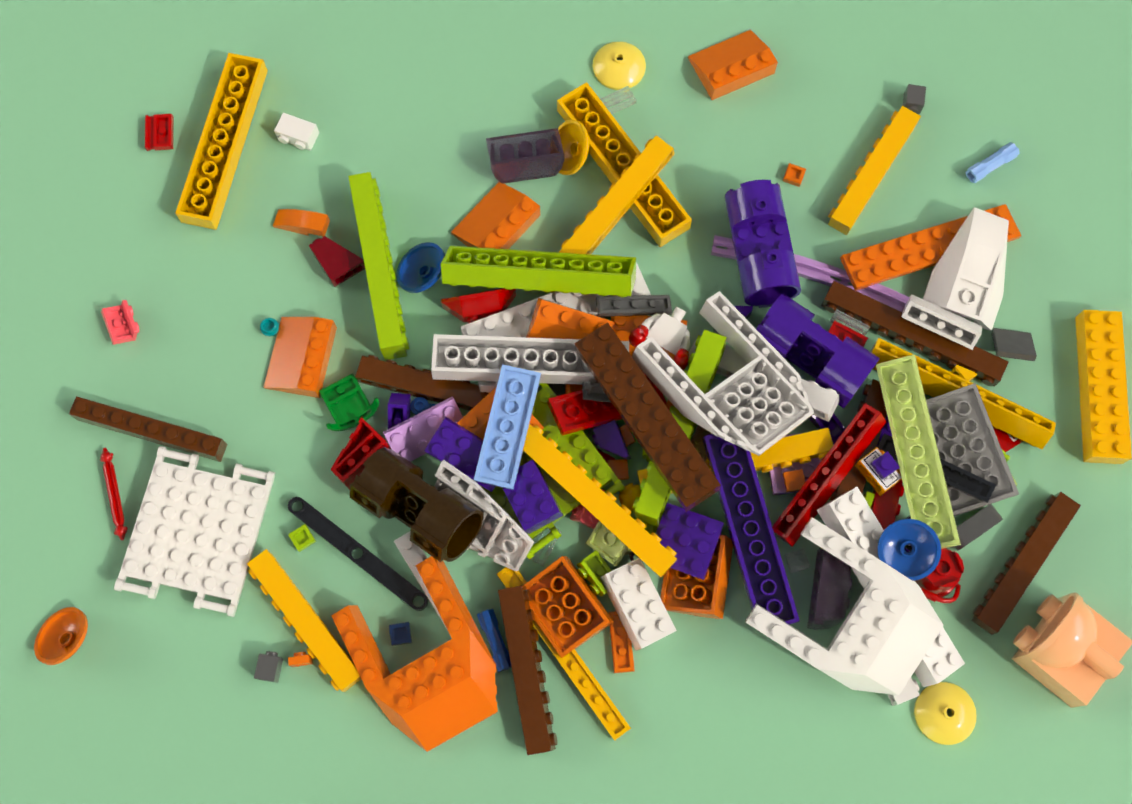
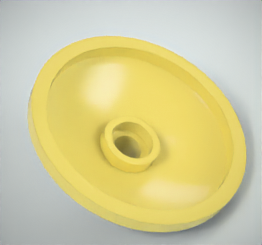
[593,42,646,90]
[914,682,977,745]

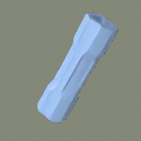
[966,142,1020,183]

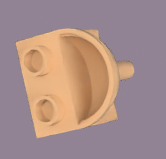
[1012,592,1132,708]

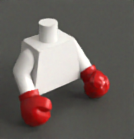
[628,306,690,370]

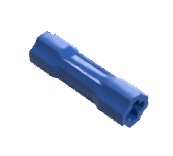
[477,608,512,672]

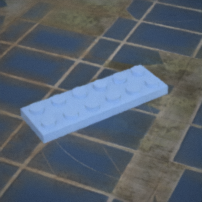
[474,364,541,490]

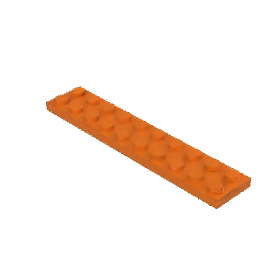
[840,204,1022,291]

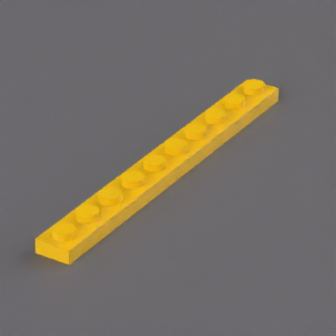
[497,567,631,741]

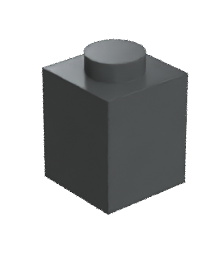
[903,84,926,114]
[254,651,283,683]

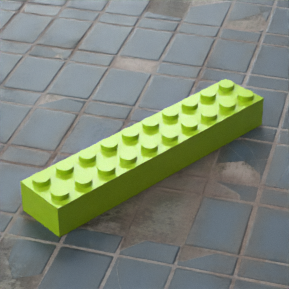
[348,172,410,361]
[441,246,636,297]
[632,330,726,527]

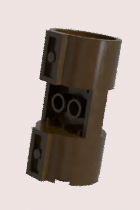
[350,447,484,562]

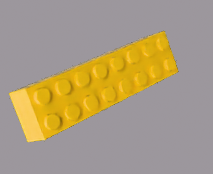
[1075,310,1132,464]

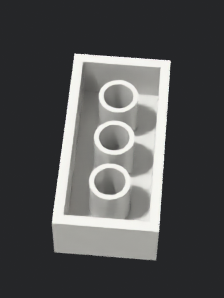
[600,558,677,651]

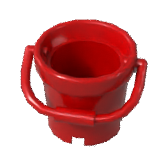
[915,548,964,603]

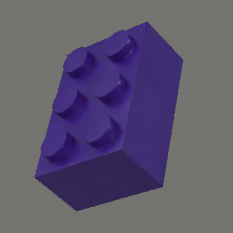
[502,460,564,534]

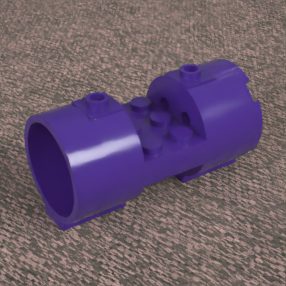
[724,179,801,308]
[756,294,880,408]

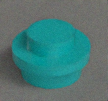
[260,318,279,337]

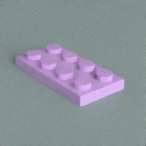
[383,397,463,462]

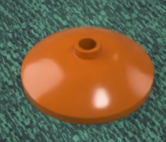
[34,607,88,665]

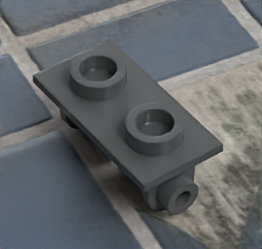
[582,381,611,402]

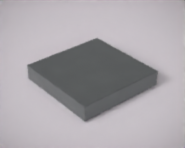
[992,328,1037,361]

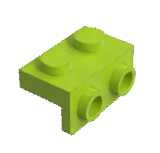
[577,550,612,597]

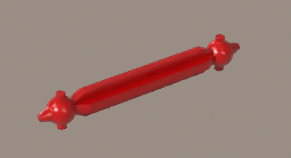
[100,448,128,541]

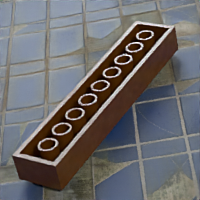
[574,322,721,512]

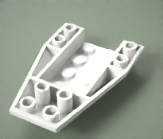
[923,207,1009,331]

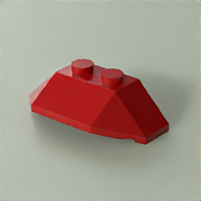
[441,288,516,323]

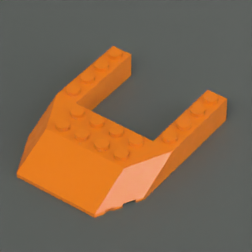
[331,556,498,752]

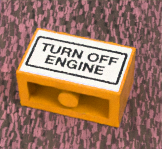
[855,447,902,496]

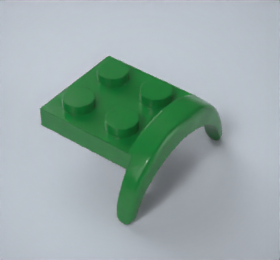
[319,373,379,432]

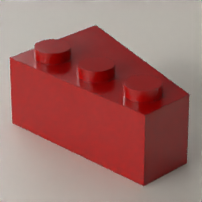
[330,417,391,490]

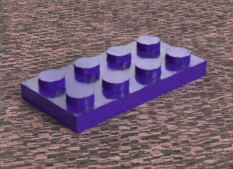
[424,417,496,492]

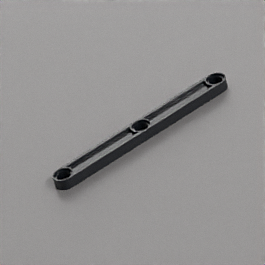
[288,497,428,611]

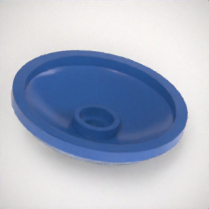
[396,242,445,293]
[877,519,941,581]

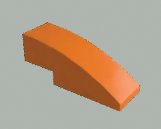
[273,209,330,237]

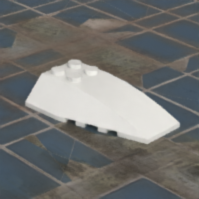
[434,460,534,572]

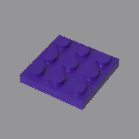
[656,503,724,580]

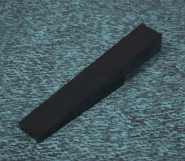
[877,433,996,503]

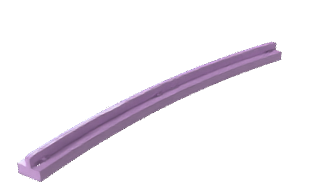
[711,235,910,312]

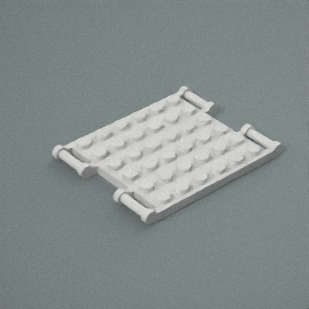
[114,446,275,617]

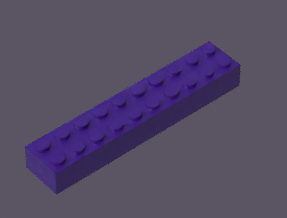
[702,434,800,632]

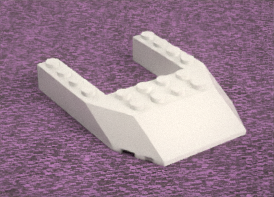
[632,291,814,456]
[746,517,943,695]

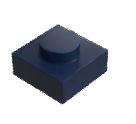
[389,622,412,646]

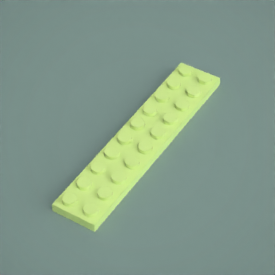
[876,355,961,549]

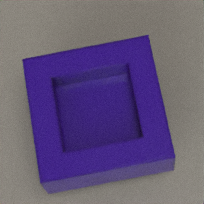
[870,451,900,480]

